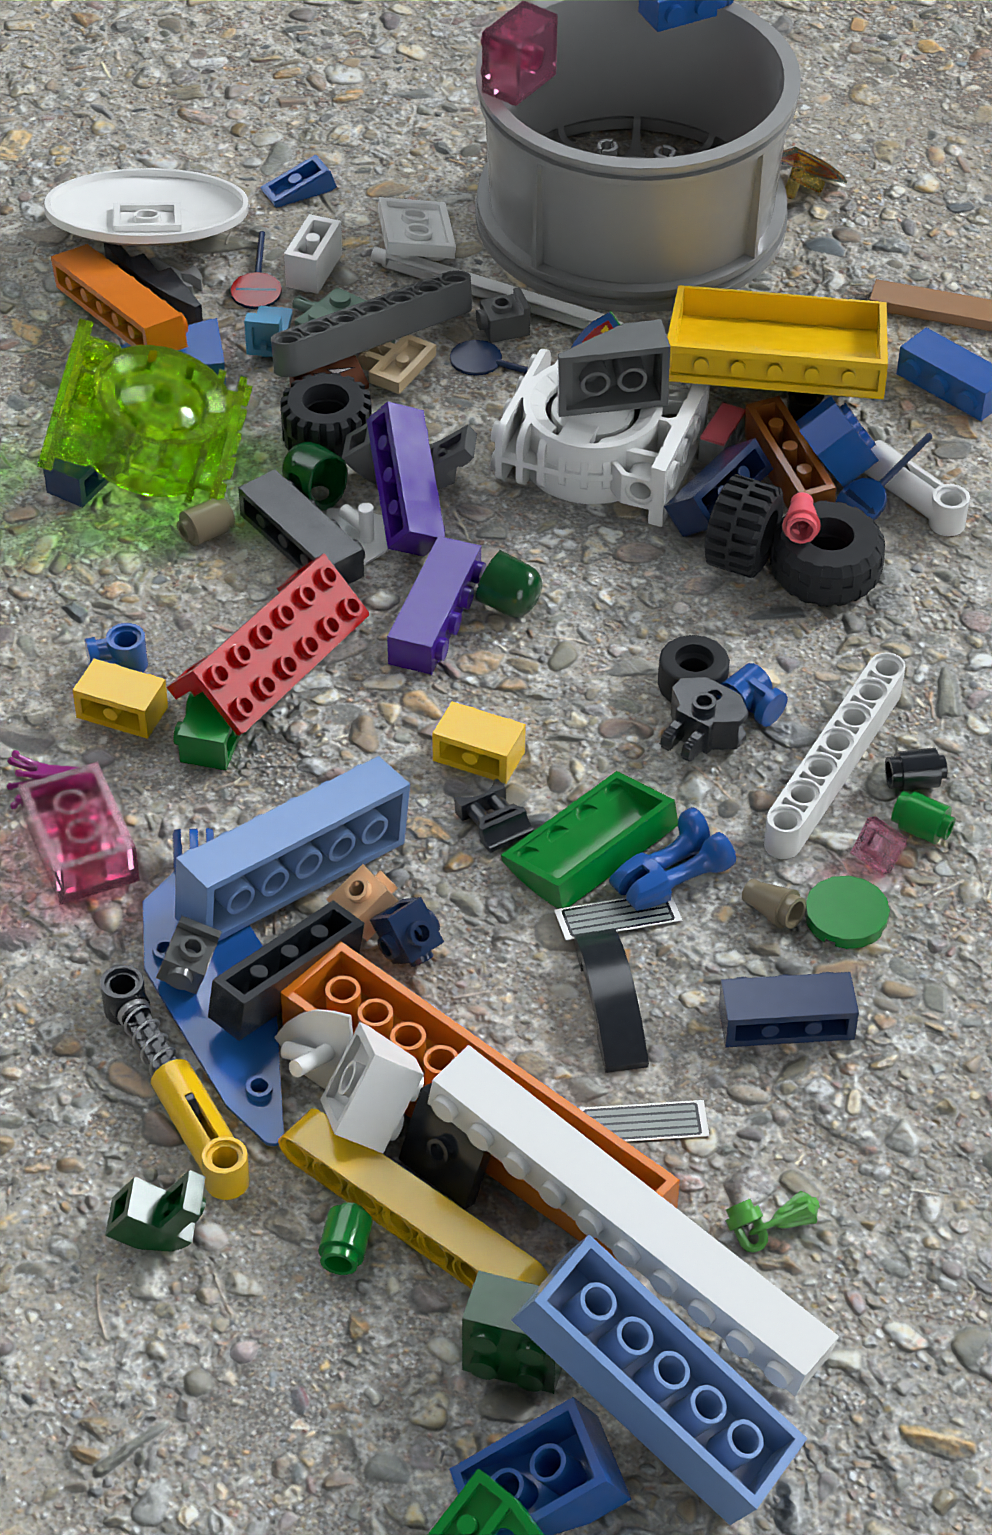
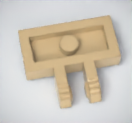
[357,334,436,394]

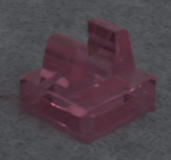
[850,816,908,875]

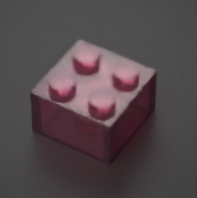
[480,0,558,106]

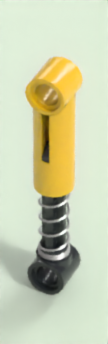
[100,965,250,1200]

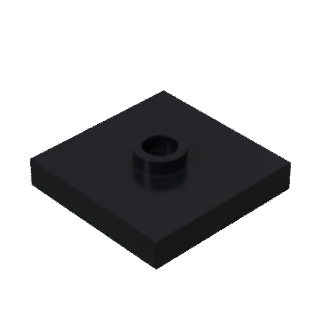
[398,1083,492,1210]

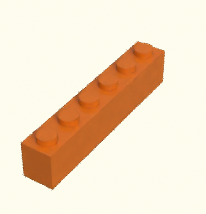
[51,244,188,361]

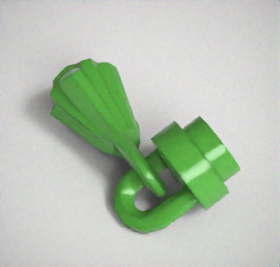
[725,1191,820,1253]

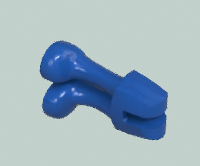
[609,807,736,911]

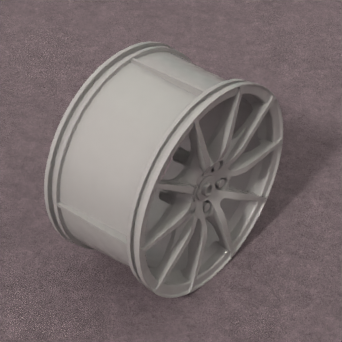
[475,0,801,312]

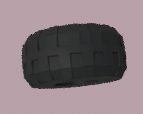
[770,501,885,607]

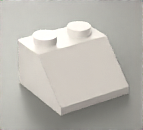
[320,1022,424,1153]

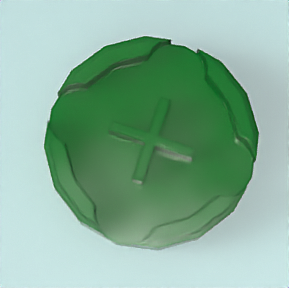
[805,875,890,949]

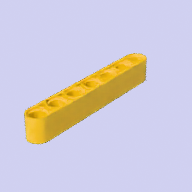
[278,1108,549,1290]

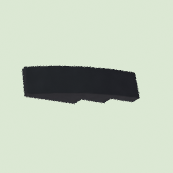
[104,243,203,325]

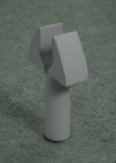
[149,257,203,294]

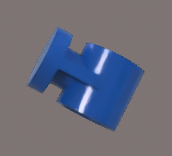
[84,623,148,673]
[718,663,788,727]

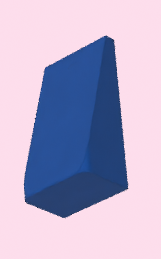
[260,155,337,208]

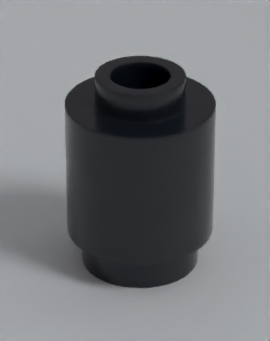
[885,747,948,792]

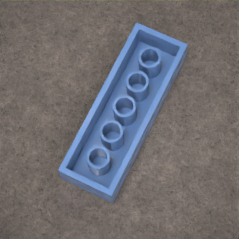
[175,756,410,941]
[511,1235,808,1525]

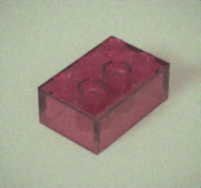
[18,762,140,905]

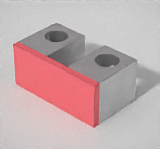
[698,403,745,464]

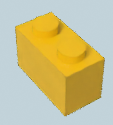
[73,659,168,739]
[432,701,526,784]

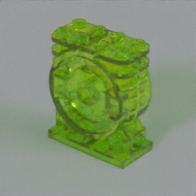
[37,318,253,504]

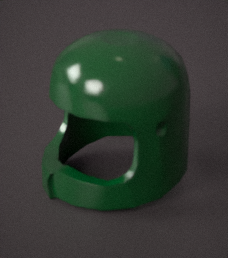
[282,442,348,511]
[475,549,542,618]

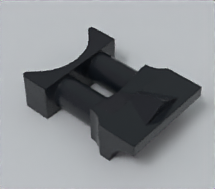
[454,779,534,853]

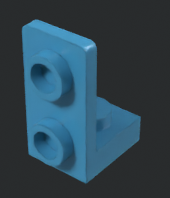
[244,306,293,357]

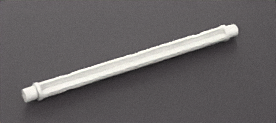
[371,247,624,329]

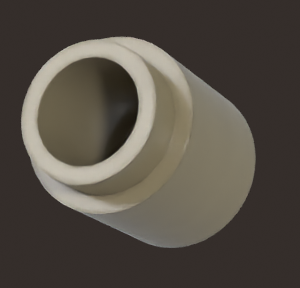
[177,498,235,546]

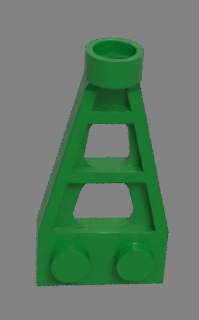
[428,1468,544,1535]

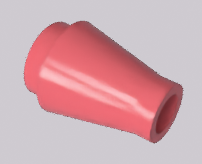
[782,492,821,544]

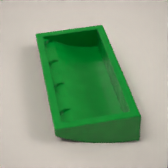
[501,771,678,909]

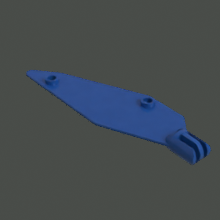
[143,828,284,1146]

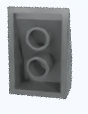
[557,319,670,417]

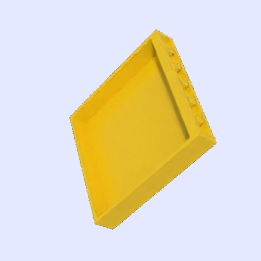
[667,285,888,400]

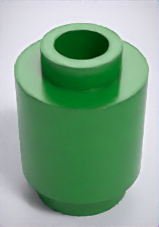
[891,791,956,845]
[318,1202,373,1275]

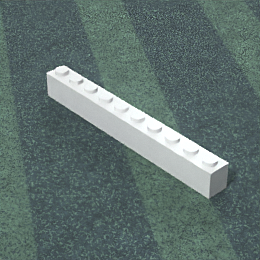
[428,1045,839,1396]

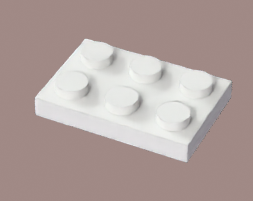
[378,197,456,261]

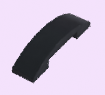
[573,929,649,1073]

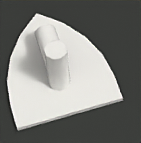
[326,503,390,566]
[275,1009,353,1089]

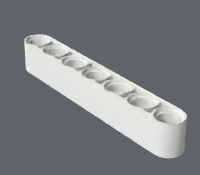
[764,652,906,859]

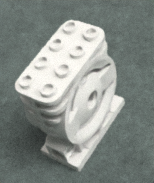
[490,348,710,527]

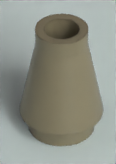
[742,878,806,929]

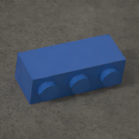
[896,327,992,421]

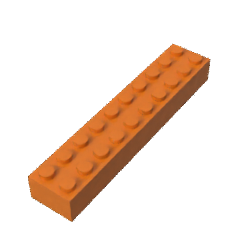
[280,942,680,1265]

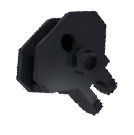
[659,677,748,762]

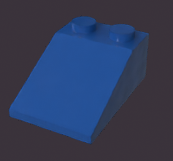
[449,1397,632,1535]

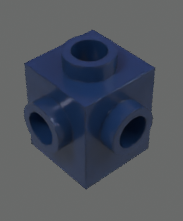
[369,897,444,967]

